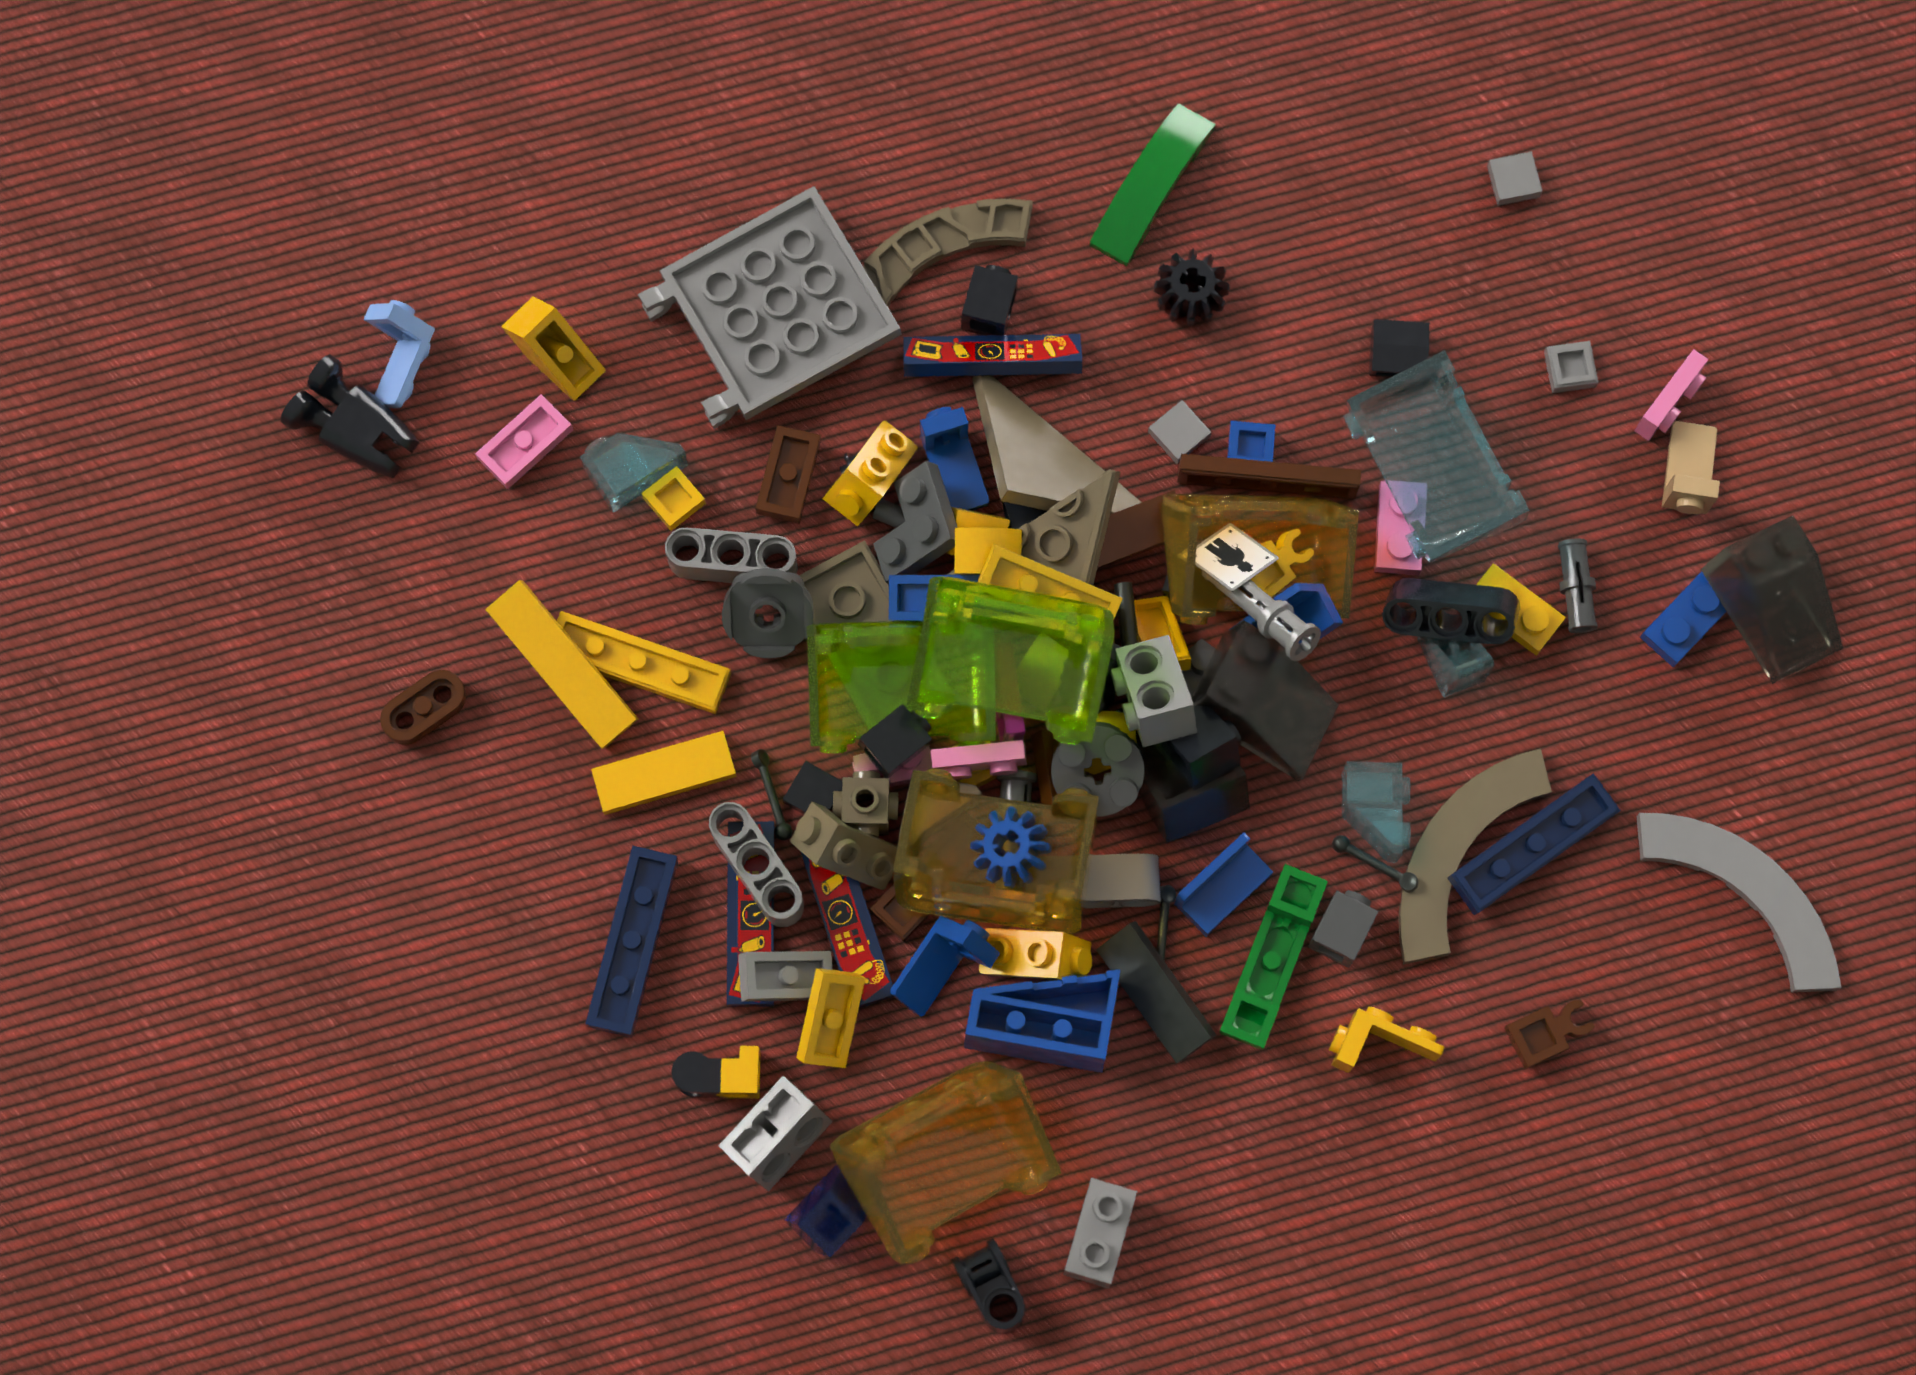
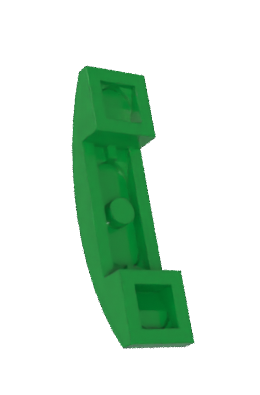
[1089,103,1216,267]
[1219,864,1328,1050]

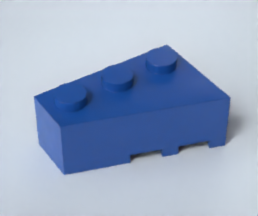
[964,969,1121,1073]

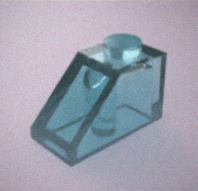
[580,433,688,513]

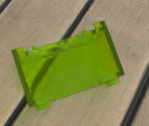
[906,577,1114,744]
[806,621,996,753]

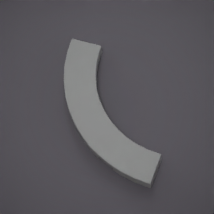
[1636,813,1841,992]

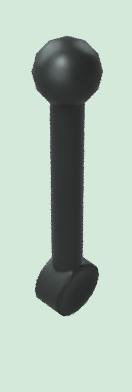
[751,749,793,841]
[1332,835,1418,892]
[1157,885,1176,961]

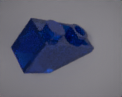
[784,1151,883,1258]

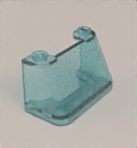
[1343,350,1530,563]

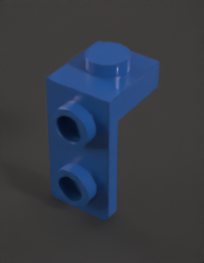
[920,407,989,511]
[890,915,1000,1016]

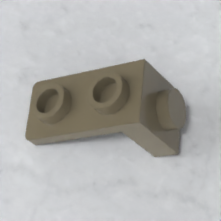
[790,802,905,890]

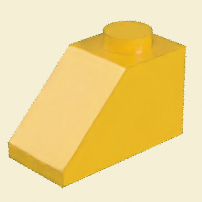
[501,297,606,401]

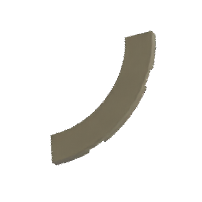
[863,199,1033,308]
[1398,749,1552,965]

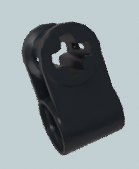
[951,1238,1025,1334]

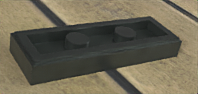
[1096,921,1217,1064]

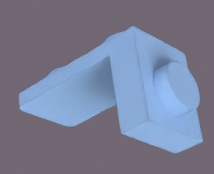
[364,300,435,408]

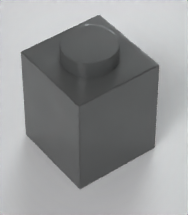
[1308,890,1379,968]

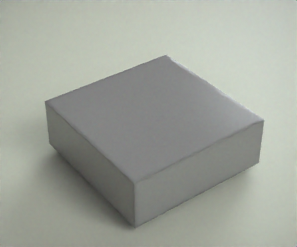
[1487,152,1542,206]
[1544,341,1598,393]
[1148,400,1211,464]

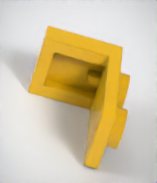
[823,421,918,527]
[979,928,1092,981]
[1329,1007,1445,1073]

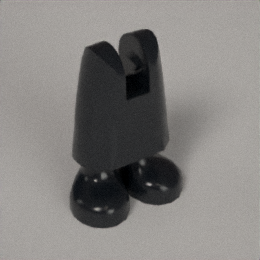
[280,354,420,479]

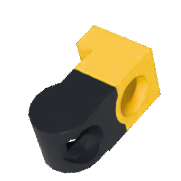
[671,1046,761,1098]

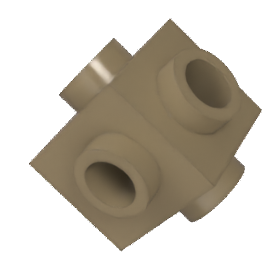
[833,771,898,838]

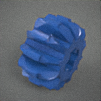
[970,807,1051,888]

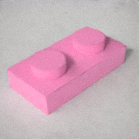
[1634,349,1708,441]
[475,394,573,489]
[1374,481,1426,575]
[931,740,1027,781]

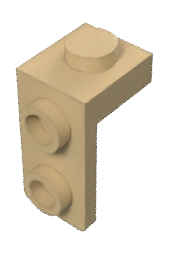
[1662,421,1720,514]

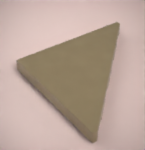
[972,375,1142,514]
[947,469,1121,643]

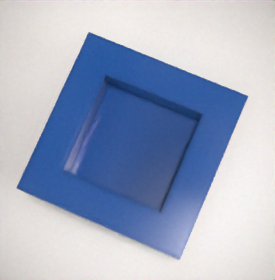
[1227,421,1276,462]

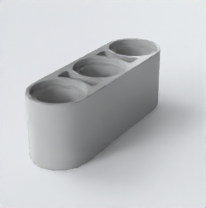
[665,527,798,583]
[709,802,804,927]
[1026,854,1161,910]

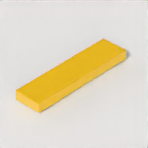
[485,580,638,749]
[557,611,731,714]

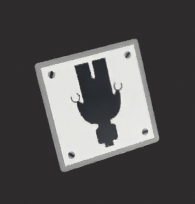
[1183,523,1279,591]

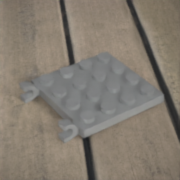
[638,186,902,429]

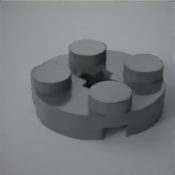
[722,568,814,658]
[1051,722,1144,817]

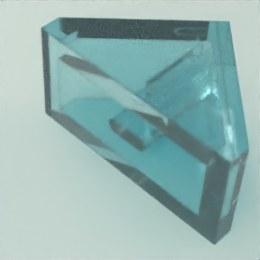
[1417,636,1495,698]

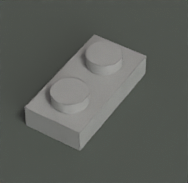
[738,951,832,1002]

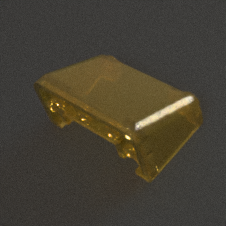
[1161,494,1359,625]
[893,768,1099,934]
[830,1061,1062,1264]

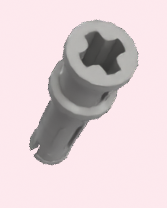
[1202,570,1321,661]

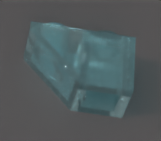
[1342,761,1411,863]

